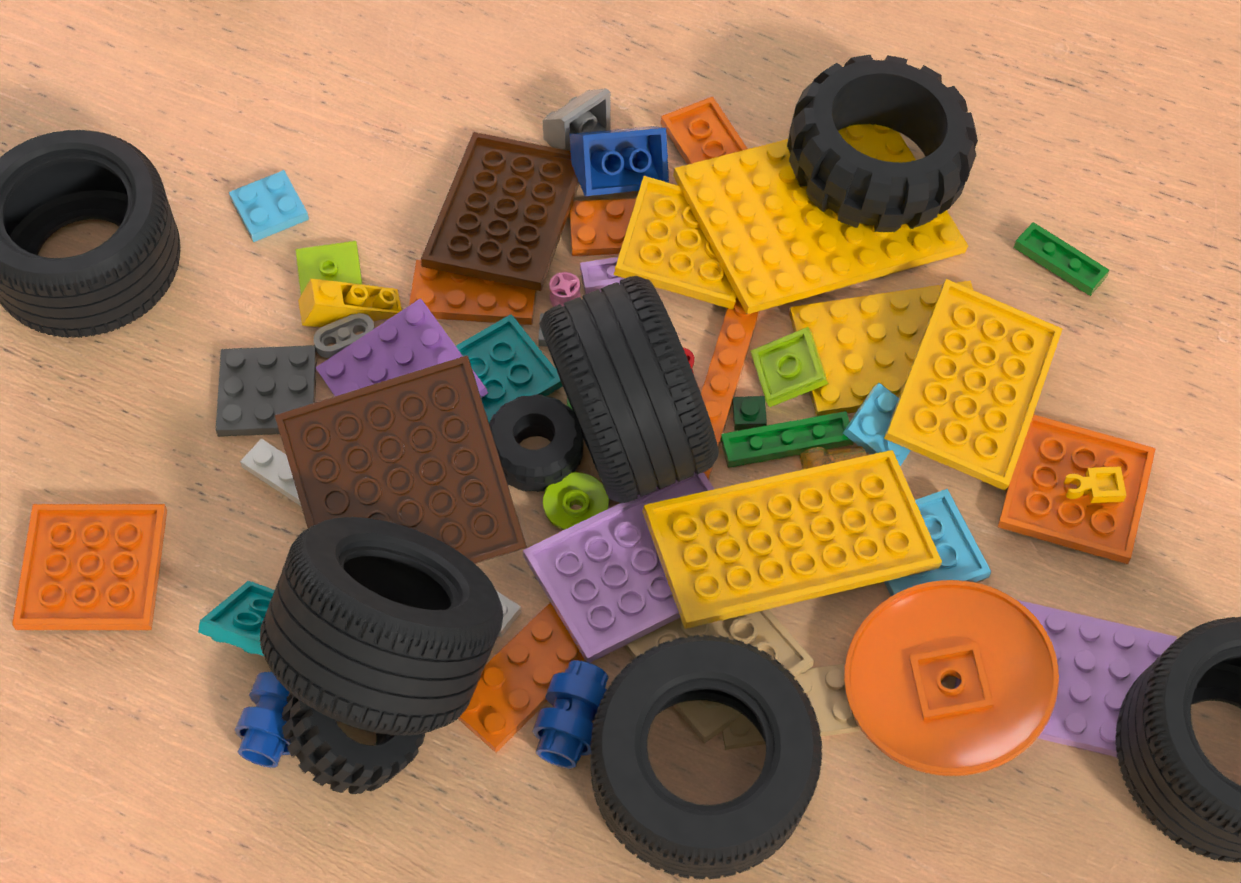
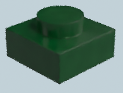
[732,396,767,431]

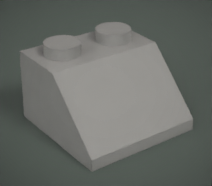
[542,88,611,151]

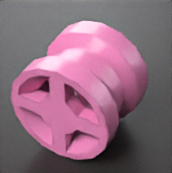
[549,272,581,307]

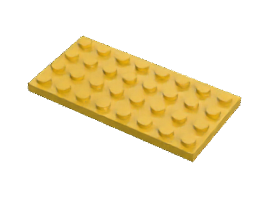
[642,450,942,629]

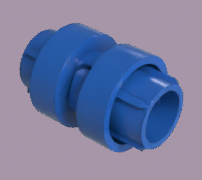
[533,660,609,768]
[235,671,291,768]

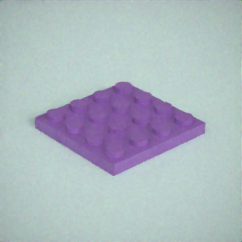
[315,298,488,398]

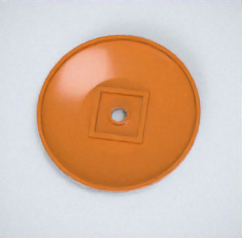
[844,580,1059,776]

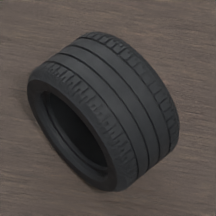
[0,130,181,338]
[539,276,719,503]
[260,517,503,735]
[1115,617,1241,862]
[590,635,822,879]

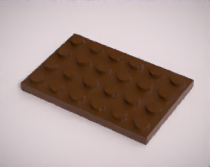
[421,132,580,291]

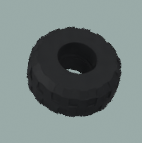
[489,394,584,492]

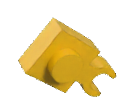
[1064,466,1127,503]

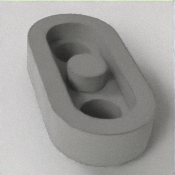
[313,313,375,358]

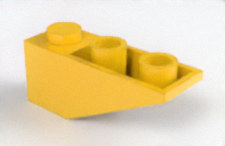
[298,278,402,328]

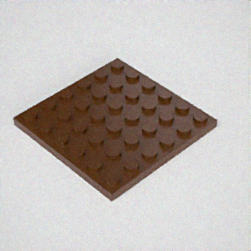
[275,355,527,564]

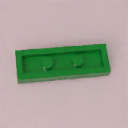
[1014,222,1110,296]

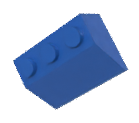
[570,126,669,196]

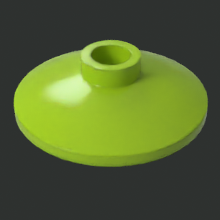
[543,472,609,530]

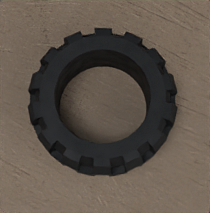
[787,55,978,232]

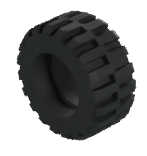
[282,693,425,794]

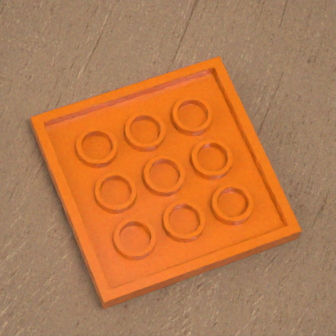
[997,414,1156,564]
[12,504,167,630]

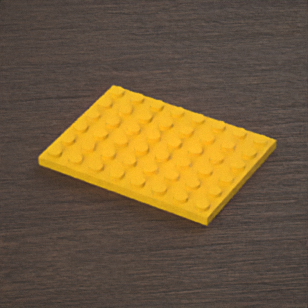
[673,124,968,315]

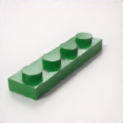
[721,411,854,468]

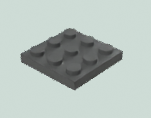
[216,345,317,437]

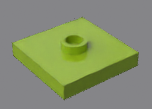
[296,241,363,294]
[751,327,829,407]

